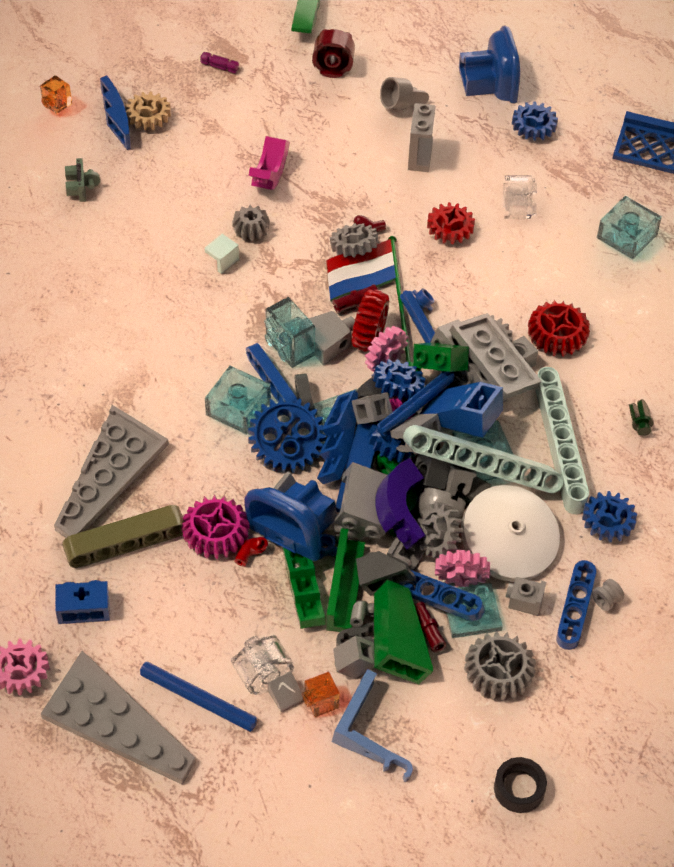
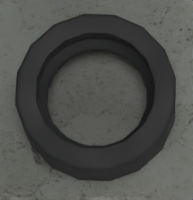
[493,757,547,813]

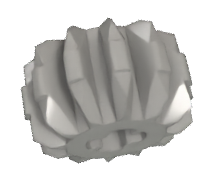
[232,205,270,241]

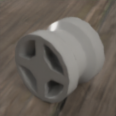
[592,579,624,611]

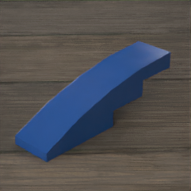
[100,75,131,150]
[317,390,358,484]
[336,423,376,513]

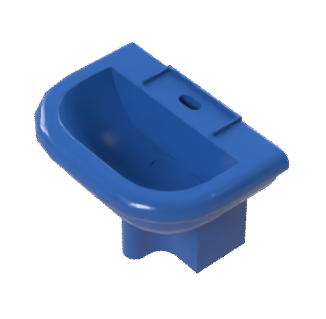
[458,25,520,104]
[244,480,337,561]

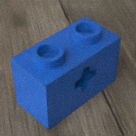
[55,580,110,624]

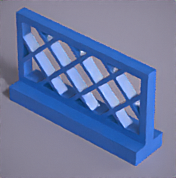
[612,111,674,174]

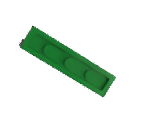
[326,528,365,632]

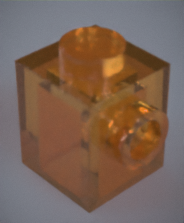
[40,75,72,114]
[302,672,340,717]

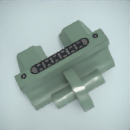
[65,158,100,202]

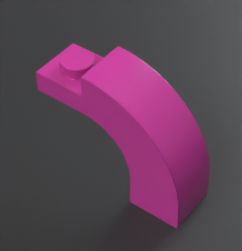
[248,136,290,190]

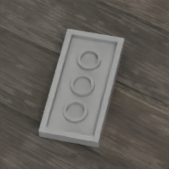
[449,313,542,400]

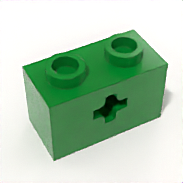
[413,342,469,372]

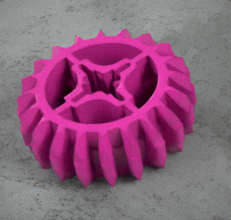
[182,494,249,559]

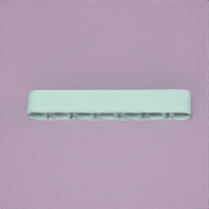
[535,367,589,515]
[403,425,563,493]

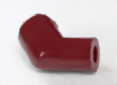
[353,215,386,232]

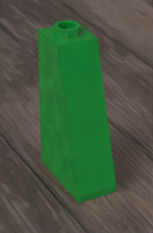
[374,580,433,685]

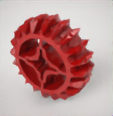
[352,289,390,352]
[528,300,590,357]

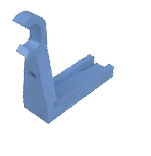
[332,669,413,782]

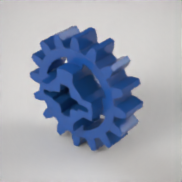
[512,101,558,141]
[373,359,426,400]
[367,420,416,463]
[582,491,637,542]

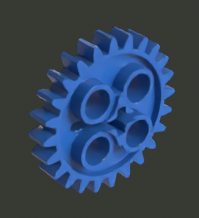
[248,396,326,473]

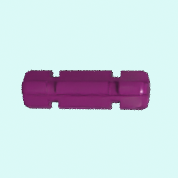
[200,52,239,73]

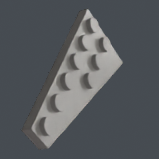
[54,405,169,538]
[41,651,195,785]

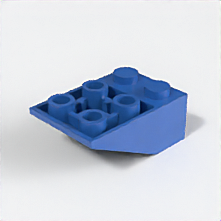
[420,382,503,438]

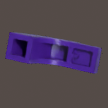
[375,458,425,549]

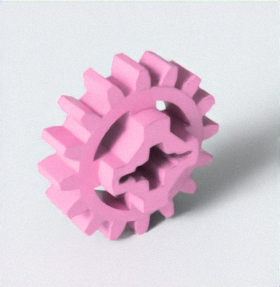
[365,326,408,372]
[435,550,490,587]
[0,639,49,695]

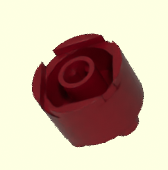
[312,29,355,78]

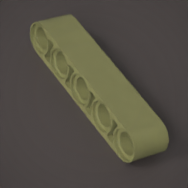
[62,505,185,568]

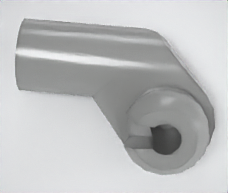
[350,601,374,627]

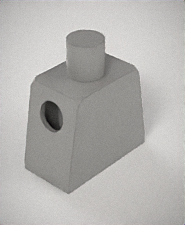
[299,311,355,365]

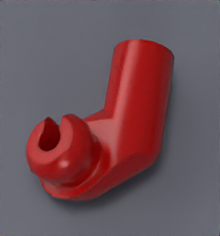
[234,537,268,566]

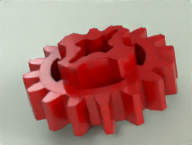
[427,202,475,245]

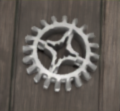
[464,631,536,701]

